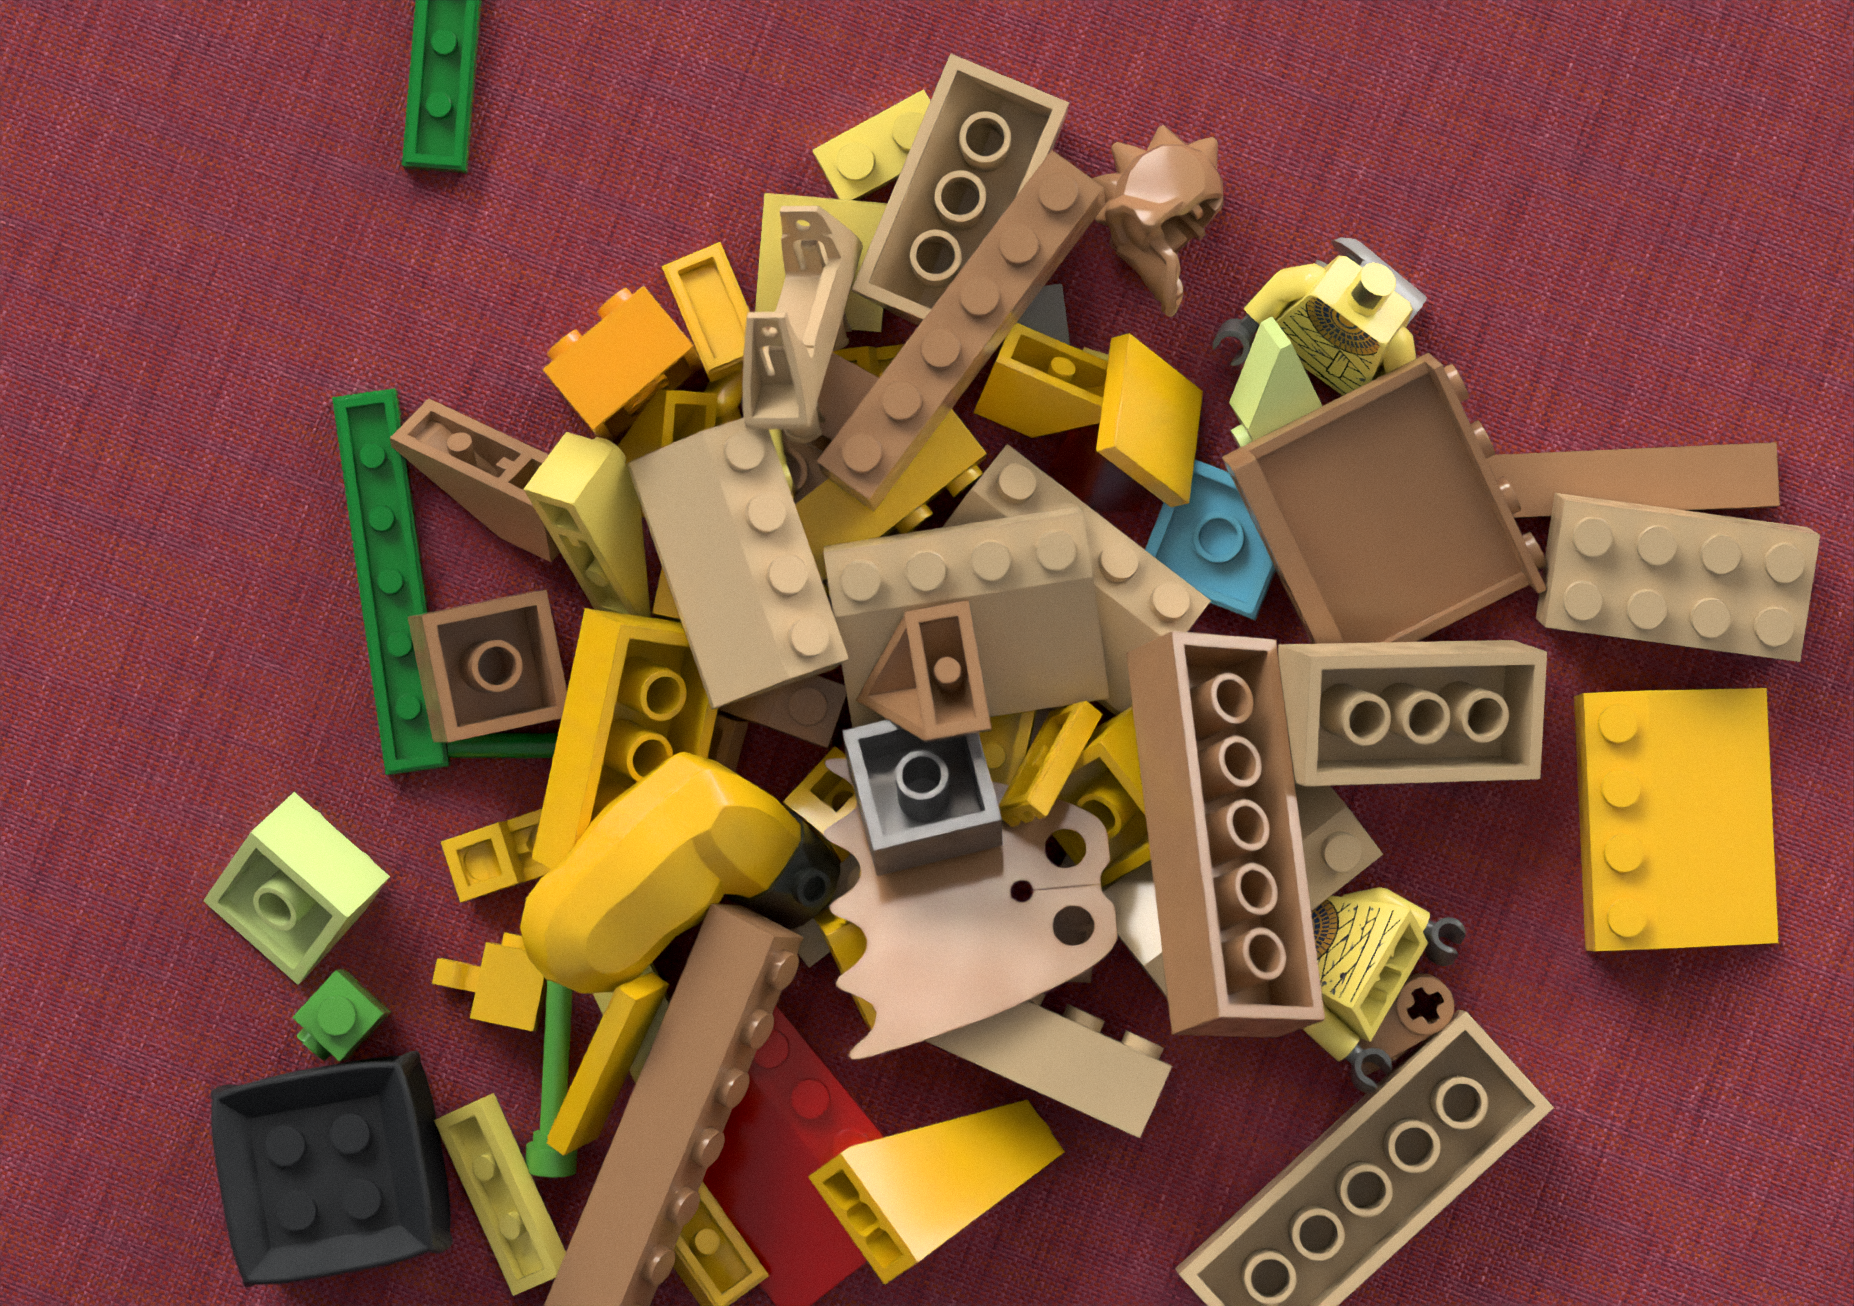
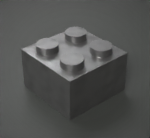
[843,720,1003,876]

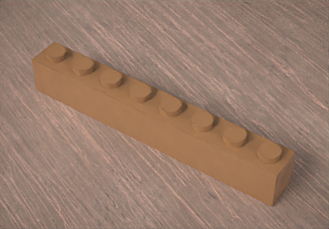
[544,904,804,1306]

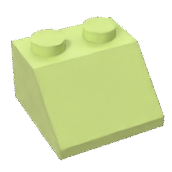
[203,792,390,985]

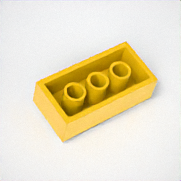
[532,608,718,869]

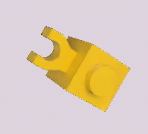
[432,932,547,1032]

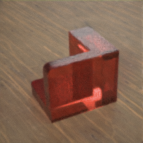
[1048,423,1149,512]

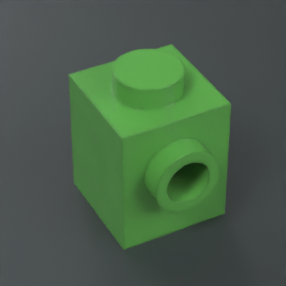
[292,969,391,1061]

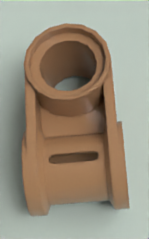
[1351,973,1454,1076]

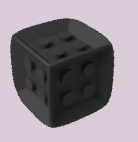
[210,1051,453,1288]

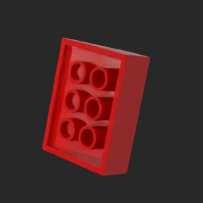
[702,1002,887,1306]

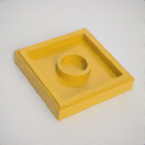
[1096,333,1203,507]

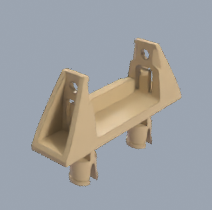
[743,206,863,443]

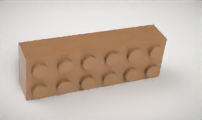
[1126,631,1325,1038]

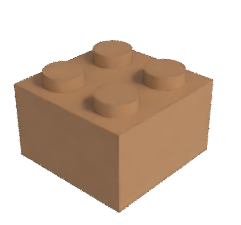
[408,590,567,743]

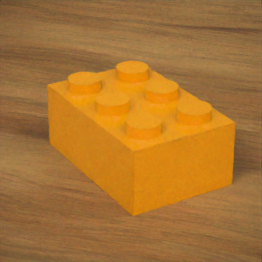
[542,286,703,442]

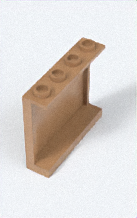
[1222,353,1547,644]

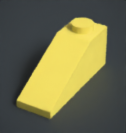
[523,432,651,617]

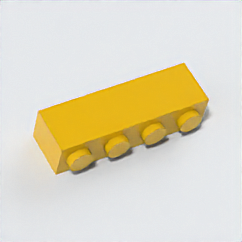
[795,409,987,597]

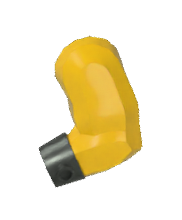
[520,752,841,994]

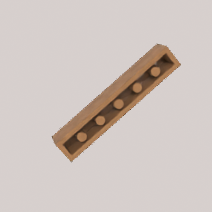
[817,150,1105,512]

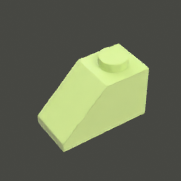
[1229,316,1322,448]

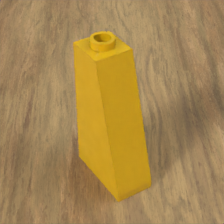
[809,1100,1065,1284]

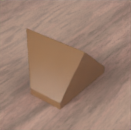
[855,600,992,742]

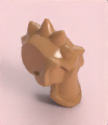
[1092,126,1224,317]

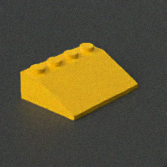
[1574,688,1778,951]

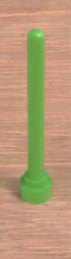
[525,980,578,1177]

